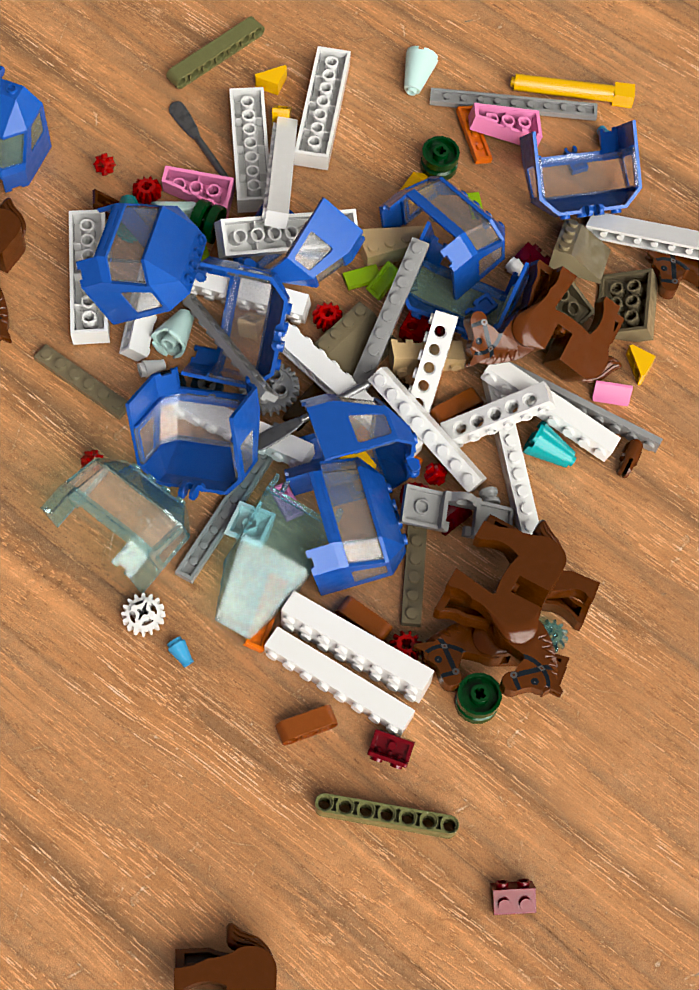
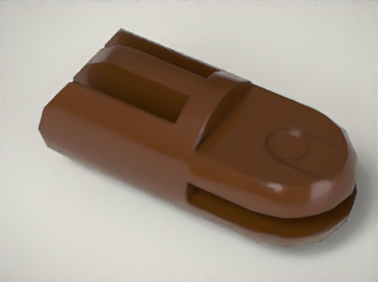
[616,439,643,478]

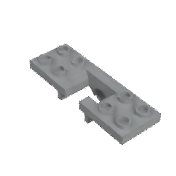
[399,484,514,539]

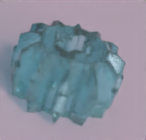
[543,619,568,653]

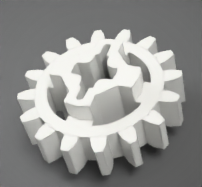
[121,593,166,637]

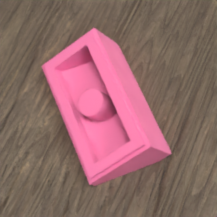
[592,380,633,406]

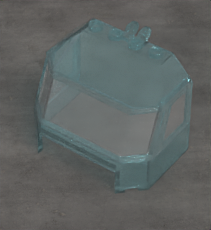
[41,457,190,594]

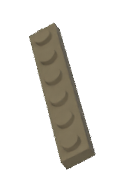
[34,344,127,420]
[401,525,427,627]

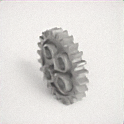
[239,363,300,417]

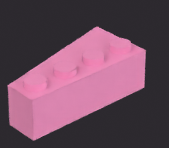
[468,103,543,147]
[162,165,235,219]

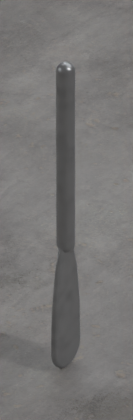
[169,101,229,177]
[258,380,371,451]

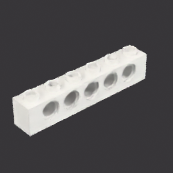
[408,310,459,413]
[440,381,556,448]

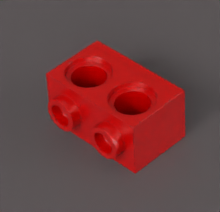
[399,312,442,343]

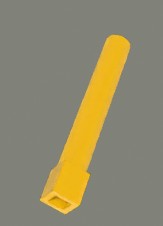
[510,73,635,108]

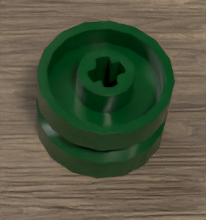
[420,136,460,180]
[190,199,227,244]
[455,673,502,724]

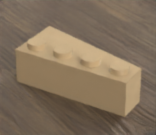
[359,226,425,267]
[388,339,466,377]

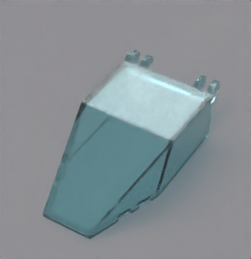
[215,473,341,640]

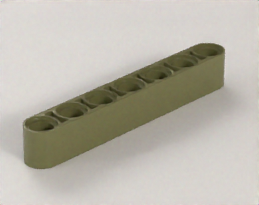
[166,16,265,89]
[315,793,459,839]

